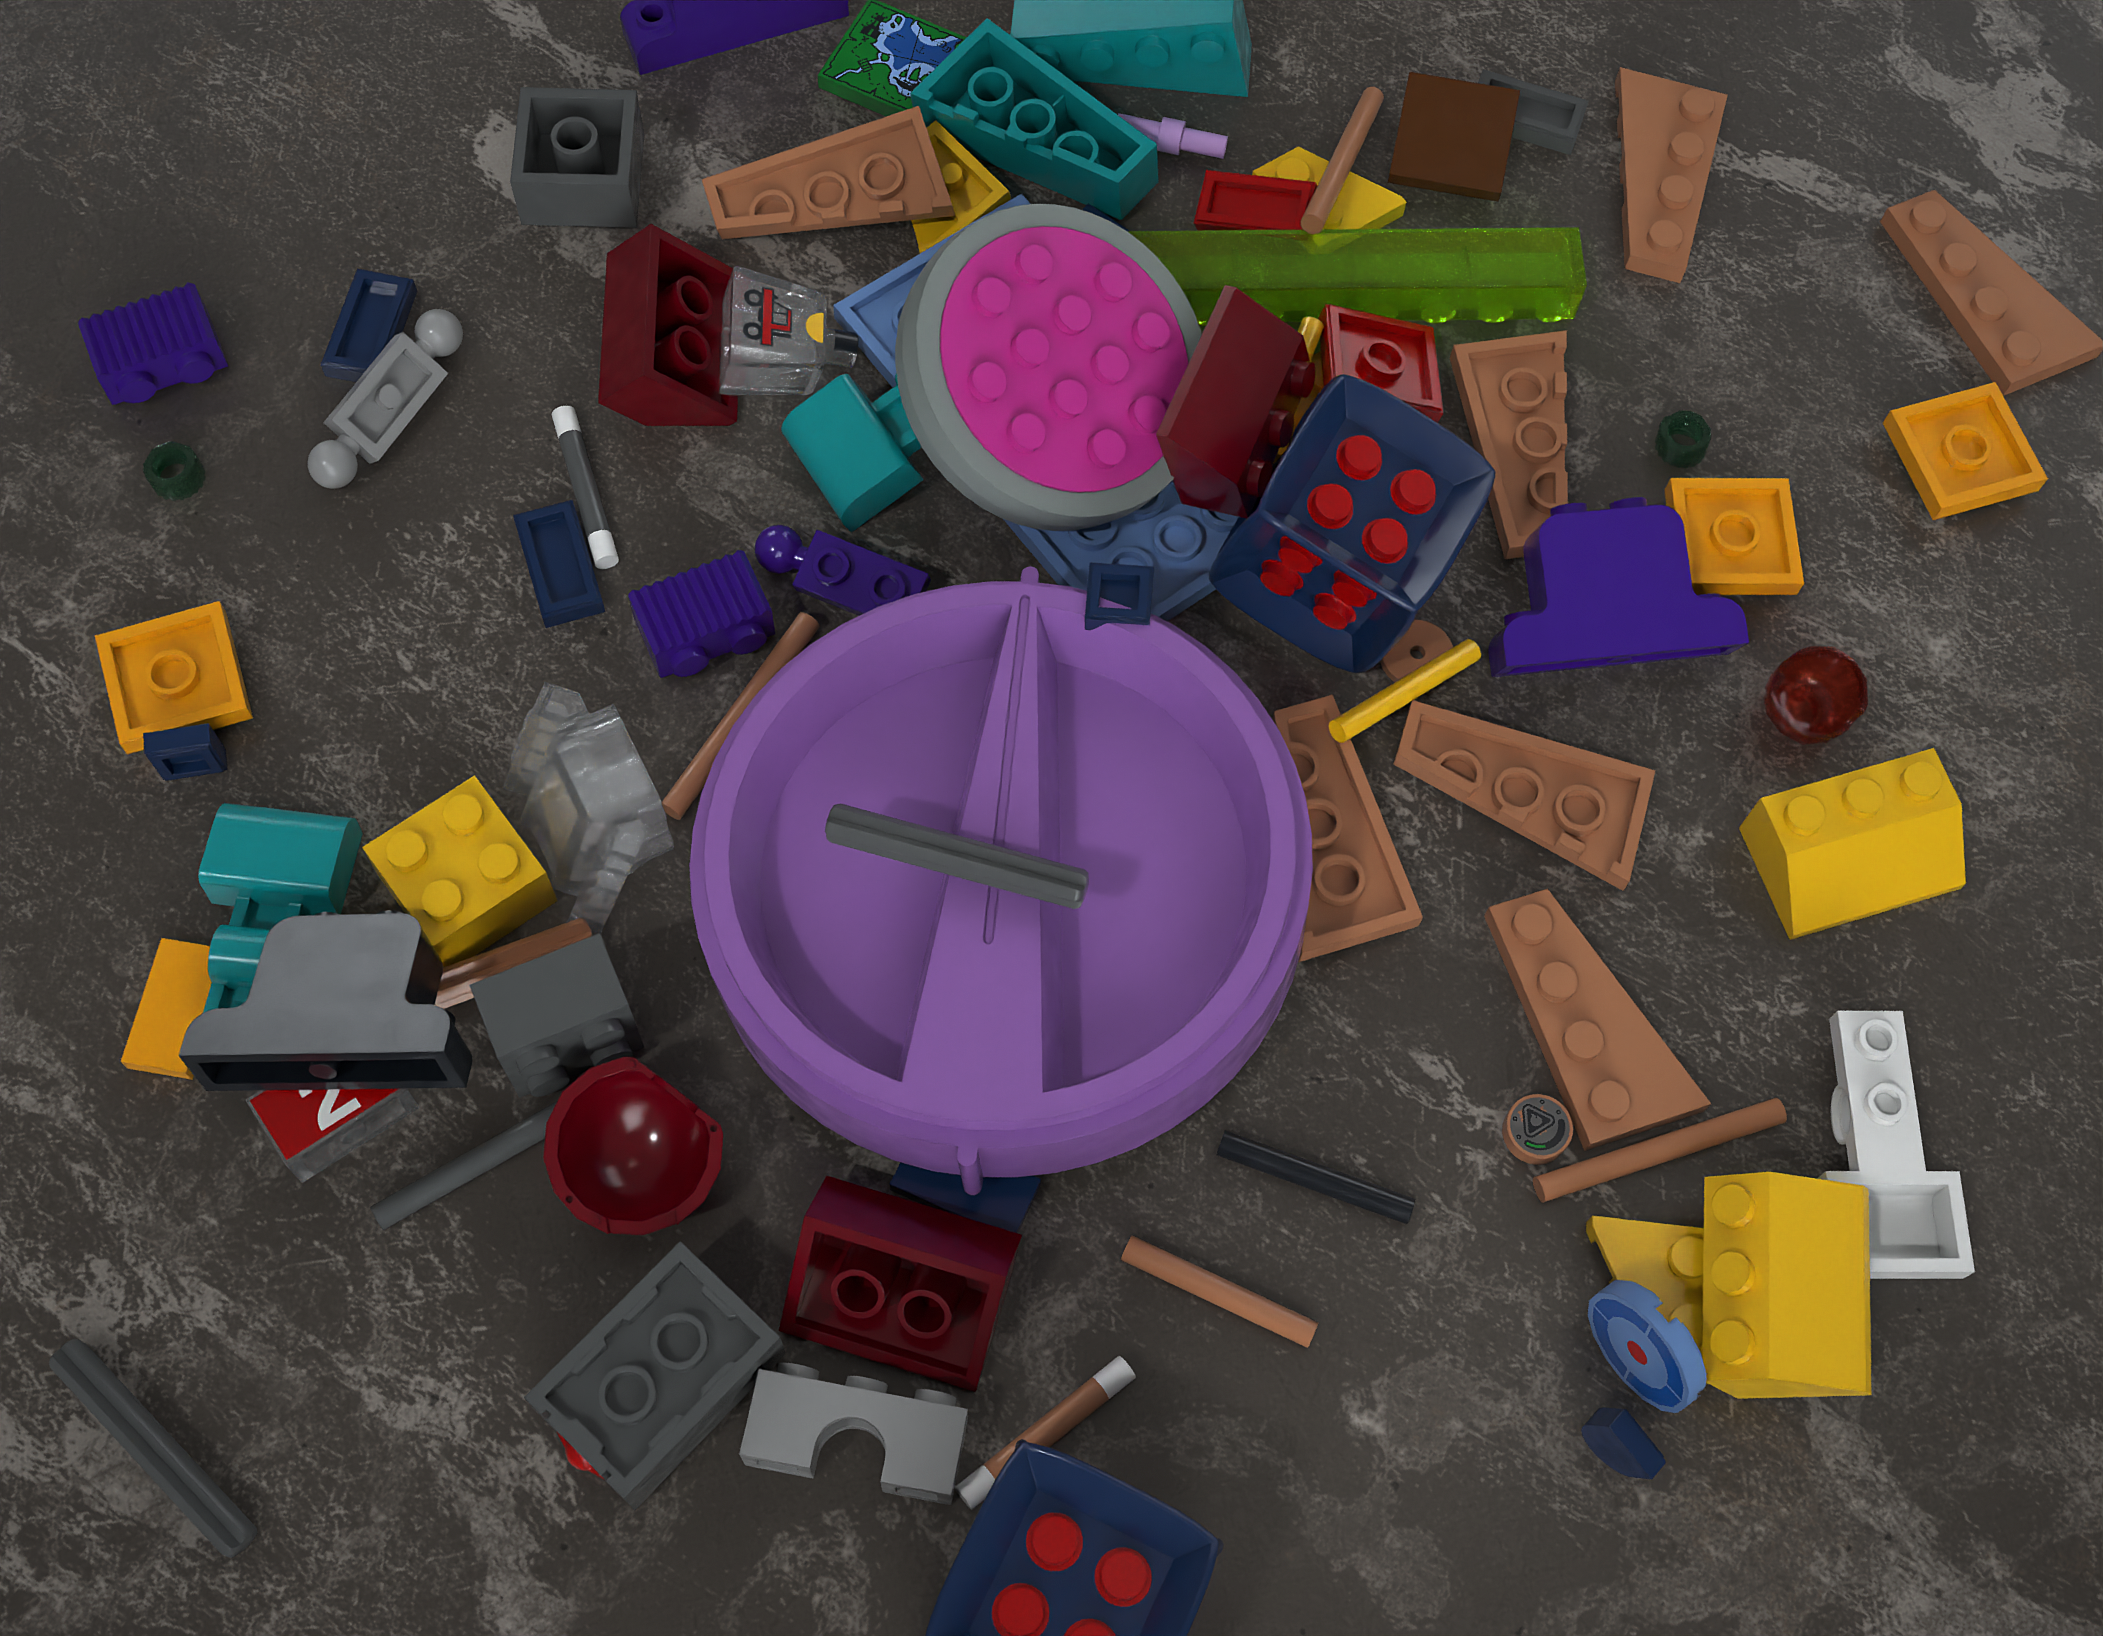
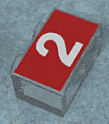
[245,1089,420,1183]

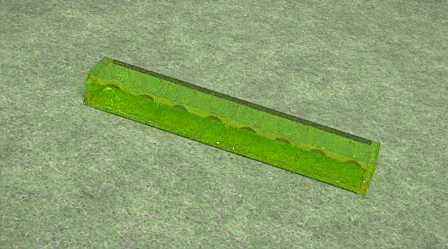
[1127,227,1587,326]

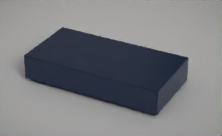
[321,269,417,382]
[513,500,605,628]
[890,1162,1041,1233]

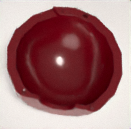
[543,1057,723,1235]

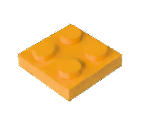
[1883,382,2048,520]
[1664,478,1804,595]
[95,601,253,755]

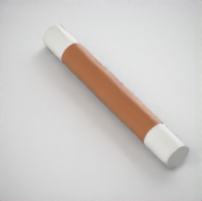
[955,1356,1136,1510]

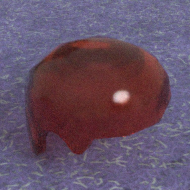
[1763,646,1868,745]

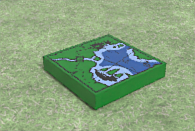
[818,0,967,117]

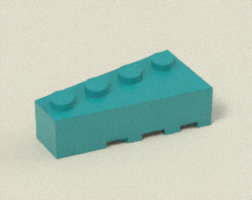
[1010,0,1252,97]
[910,18,1159,220]

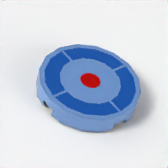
[1588,1280,1707,1413]

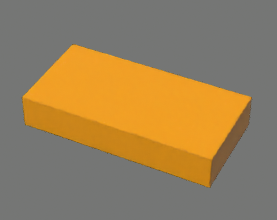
[121,938,212,1080]

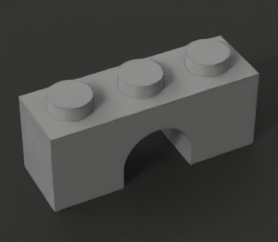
[739,1363,968,1505]

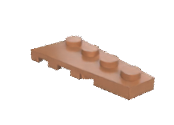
[1615,67,1728,283]
[701,106,955,239]
[1880,190,2103,396]
[1450,330,1568,559]
[1272,695,1423,962]
[1393,700,1656,891]
[1484,889,1711,1151]

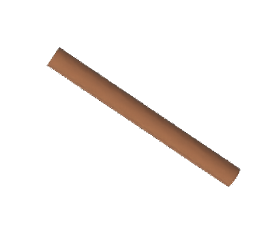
[1301,87,1384,234]
[660,612,820,820]
[1533,1098,1787,1203]

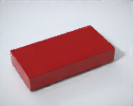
[1194,170,1317,244]

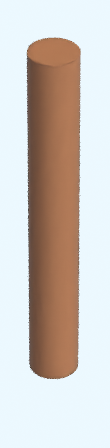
[1121,1235,1319,1348]

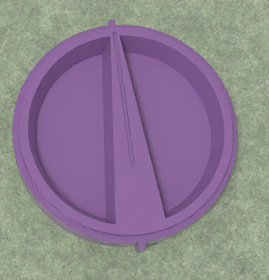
[689,567,1313,1195]

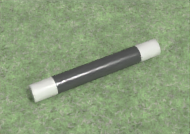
[552,406,619,569]

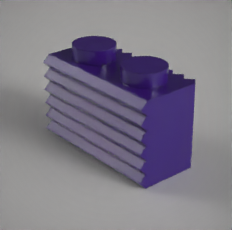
[78,282,228,405]
[628,550,775,678]

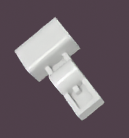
[1817,1011,1975,1279]

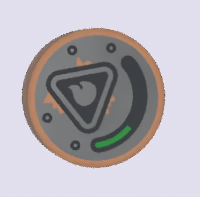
[1502,1094,1573,1165]

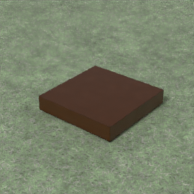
[1388,72,1520,202]

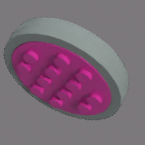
[895,204,1202,531]

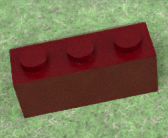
[598,224,742,426]
[1156,285,1316,519]
[778,1175,1022,1392]

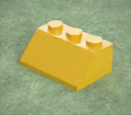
[1739,748,1966,940]
[1702,1172,1872,1399]

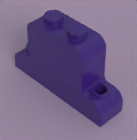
[620,0,849,75]
[1488,497,1749,677]

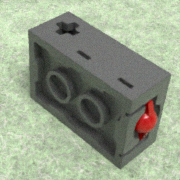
[524,1241,786,1511]

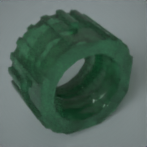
[1655,410,1712,469]
[143,441,206,501]

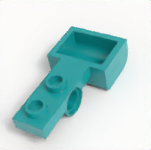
[781,374,924,533]
[198,803,363,1013]

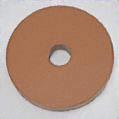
[1380,620,1453,682]

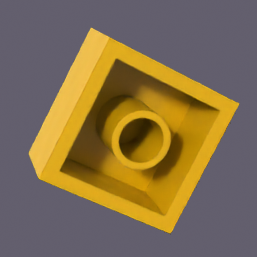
[362,775,558,967]

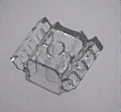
[503,682,674,934]

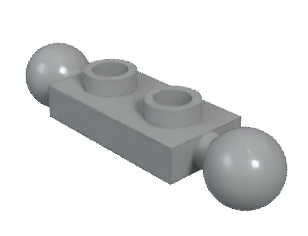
[307,309,463,489]

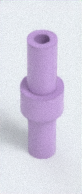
[1118,113,1228,159]

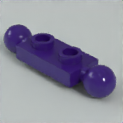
[754,525,931,616]

